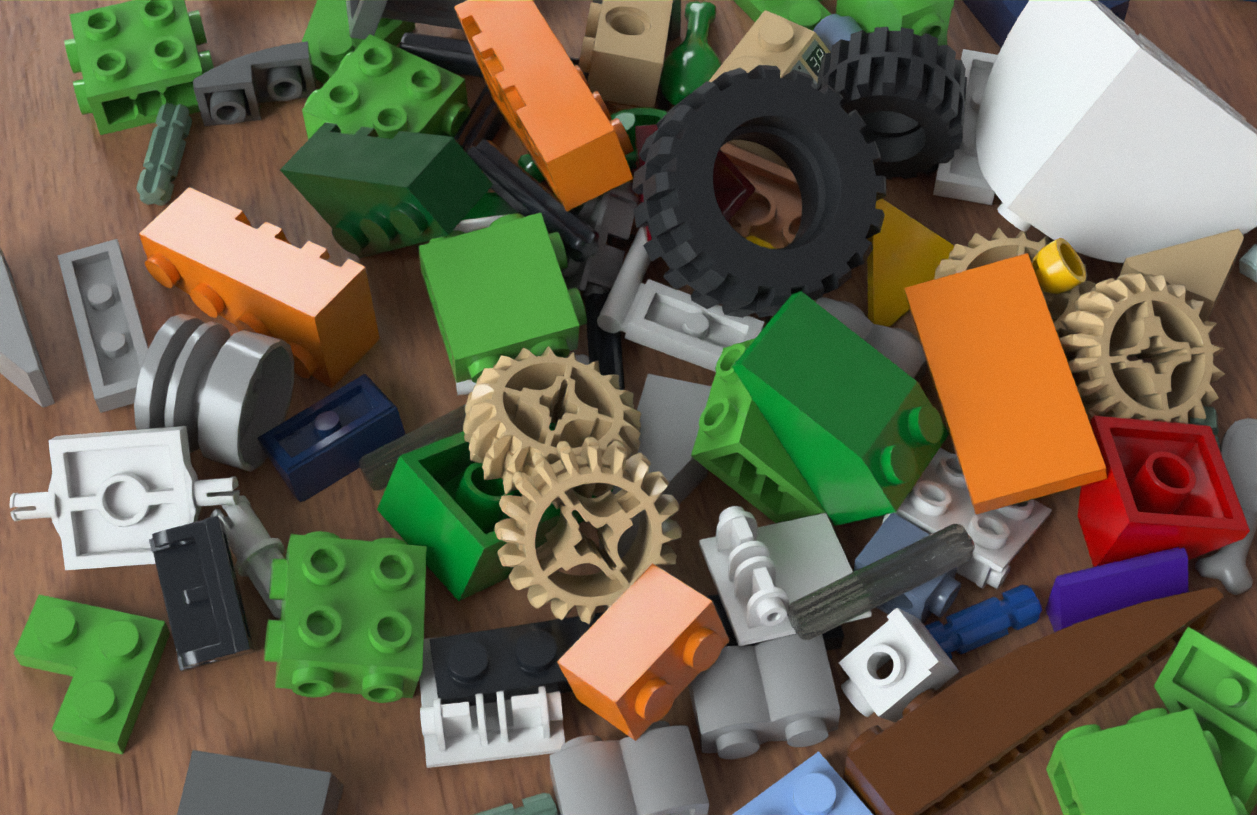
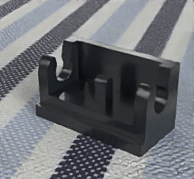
[149,515,255,671]

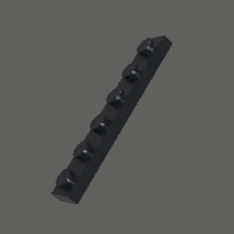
[429,594,844,706]

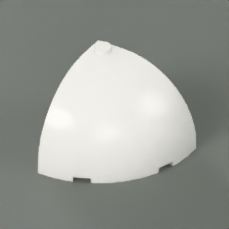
[976,0,1257,263]

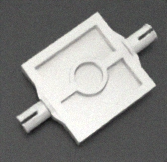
[9,426,240,570]

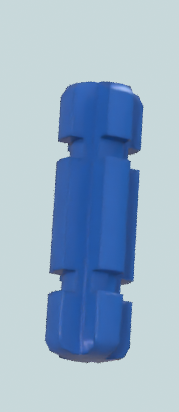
[925,585,1042,659]

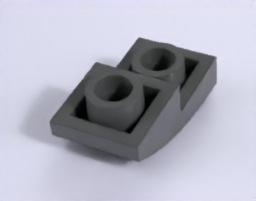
[193,41,316,126]

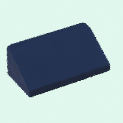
[257,374,406,502]

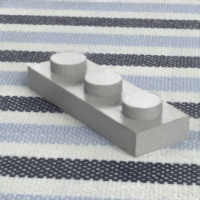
[57,239,149,413]

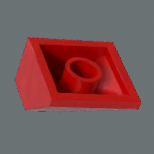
[1077,416,1250,567]

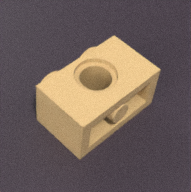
[579,0,673,108]

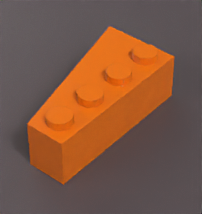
[454,0,634,211]
[139,187,380,389]

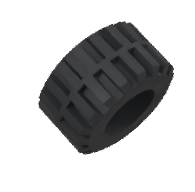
[817,27,967,180]

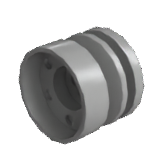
[134,313,294,472]

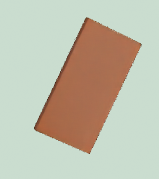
[904,253,1107,515]

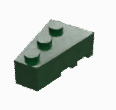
[280,123,493,259]

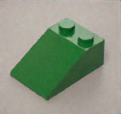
[732,291,950,526]
[377,423,614,601]

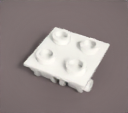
[882,448,1052,590]
[699,506,872,646]
[420,636,565,768]

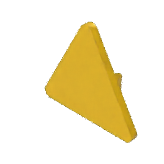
[867,199,954,327]

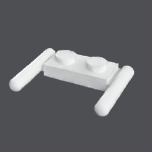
[597,227,774,372]

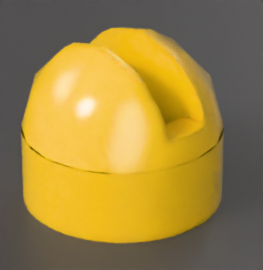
[1032,238,1086,294]

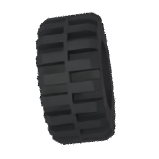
[632,65,887,318]

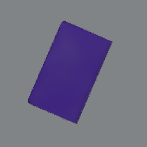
[1045,547,1189,632]

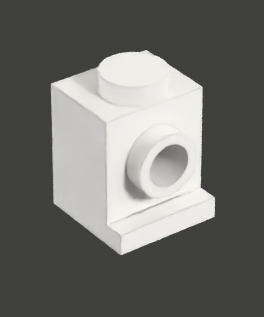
[839,608,959,723]

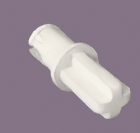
[210,496,285,619]

